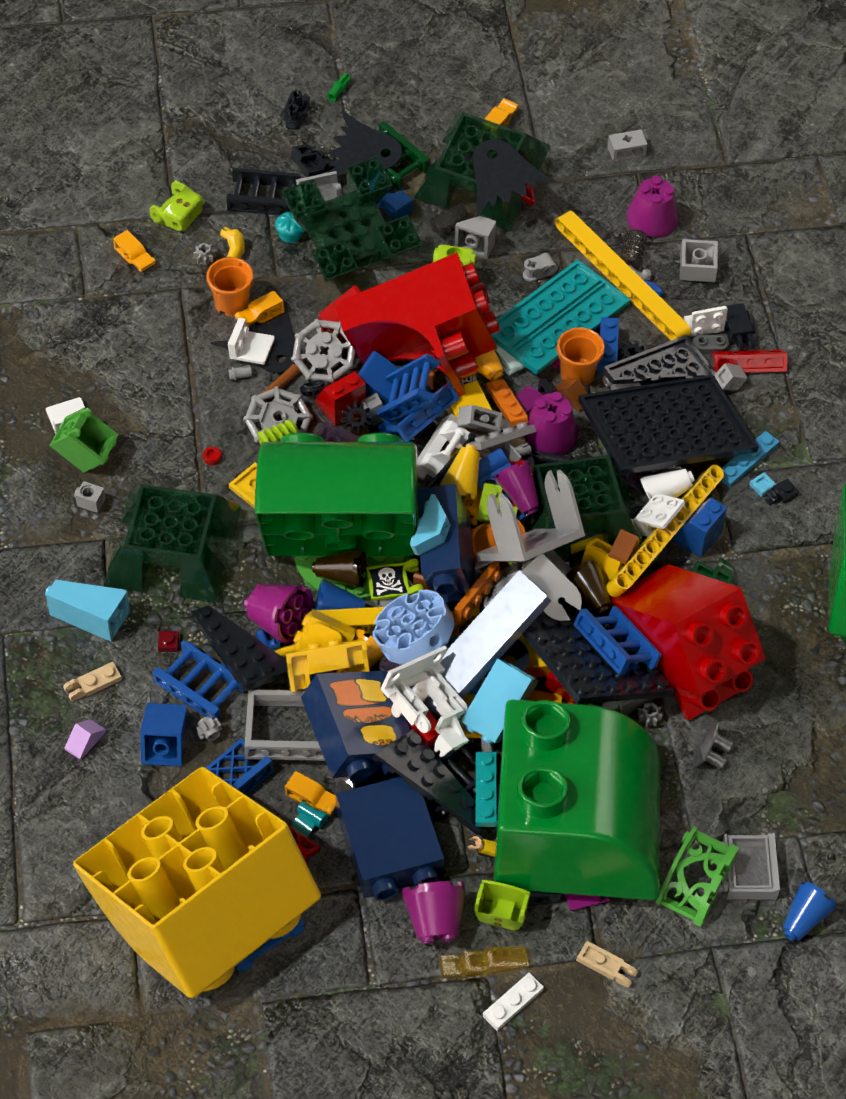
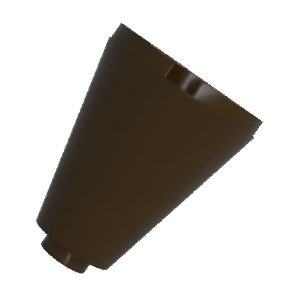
[312,549,367,588]
[566,561,612,616]

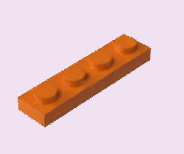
[486,379,528,427]
[454,561,502,625]

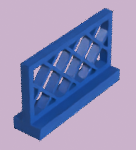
[206,739,275,796]

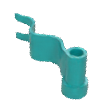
[291,801,328,838]

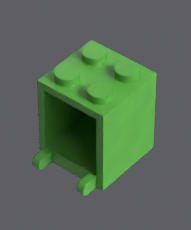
[49,407,119,473]

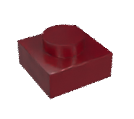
[158,631,179,652]

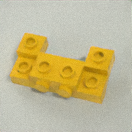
[285,639,369,692]

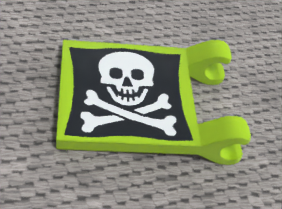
[366,559,423,601]

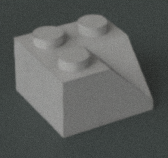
[455,216,496,259]
[680,239,718,282]

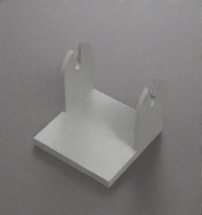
[476,470,585,561]
[484,550,582,621]

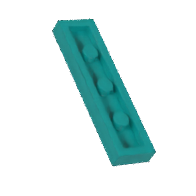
[476,752,497,827]

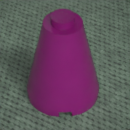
[494,460,539,516]

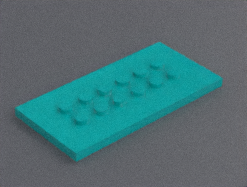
[492,260,631,375]

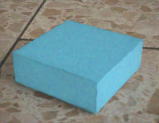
[749,472,776,497]

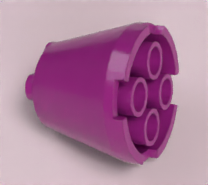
[626,175,679,238]
[524,392,578,455]
[244,583,314,643]
[402,881,466,945]

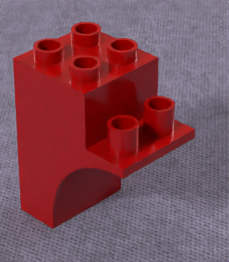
[334,253,501,396]
[609,564,766,720]

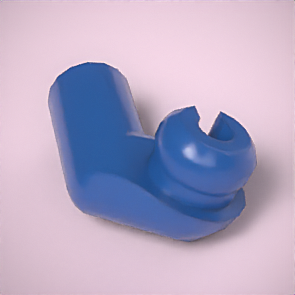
[644,280,664,297]
[256,630,281,651]

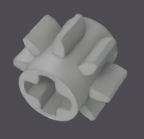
[193,243,216,265]
[637,702,662,727]
[196,716,222,741]

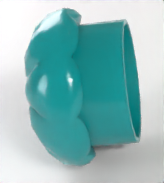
[275,212,307,243]

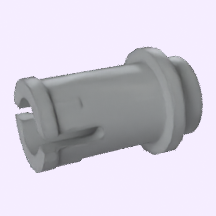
[228,365,252,381]

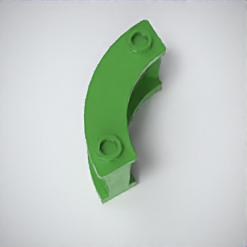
[656,826,740,927]

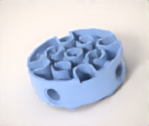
[373,590,454,665]

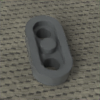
[692,335,729,354]

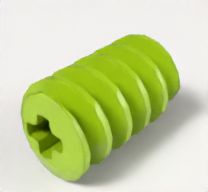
[257,419,299,445]

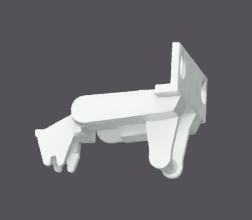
[417,414,495,485]
[381,646,469,757]

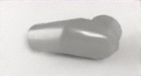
[629,265,651,281]

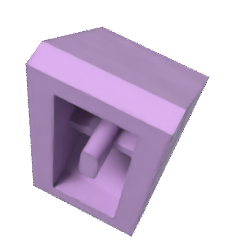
[65,719,106,760]

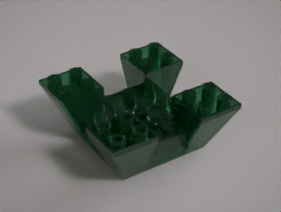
[414,112,551,232]
[281,156,423,282]
[531,455,644,564]
[104,484,241,603]

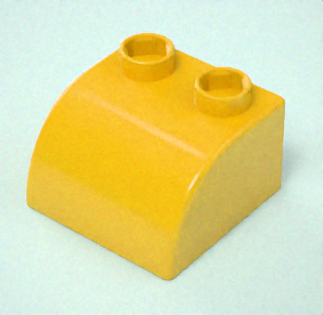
[73,767,321,998]

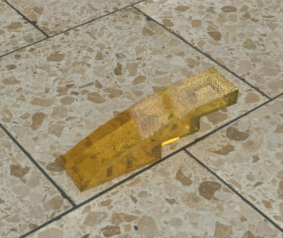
[438,947,529,978]

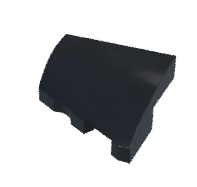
[290,144,337,177]

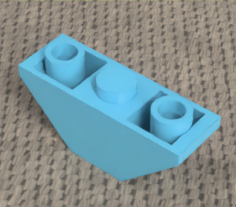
[410,494,451,556]

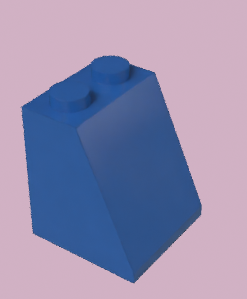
[358,351,411,405]
[671,498,727,558]
[140,703,187,766]

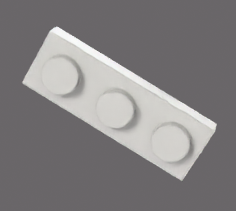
[483,973,544,1031]

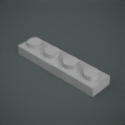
[468,422,536,450]

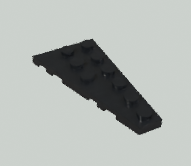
[602,335,716,385]
[191,605,288,692]
[372,729,487,835]

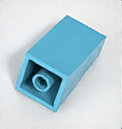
[45,580,130,642]
[461,658,539,744]

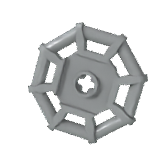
[291,318,355,384]
[243,386,313,444]

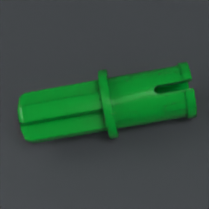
[327,73,351,102]

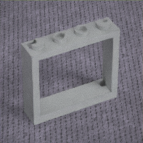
[244,689,325,761]

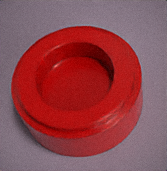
[203,447,222,466]

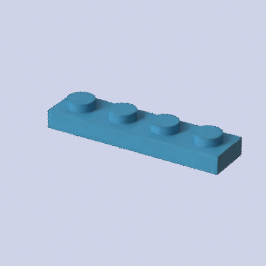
[721,431,779,488]

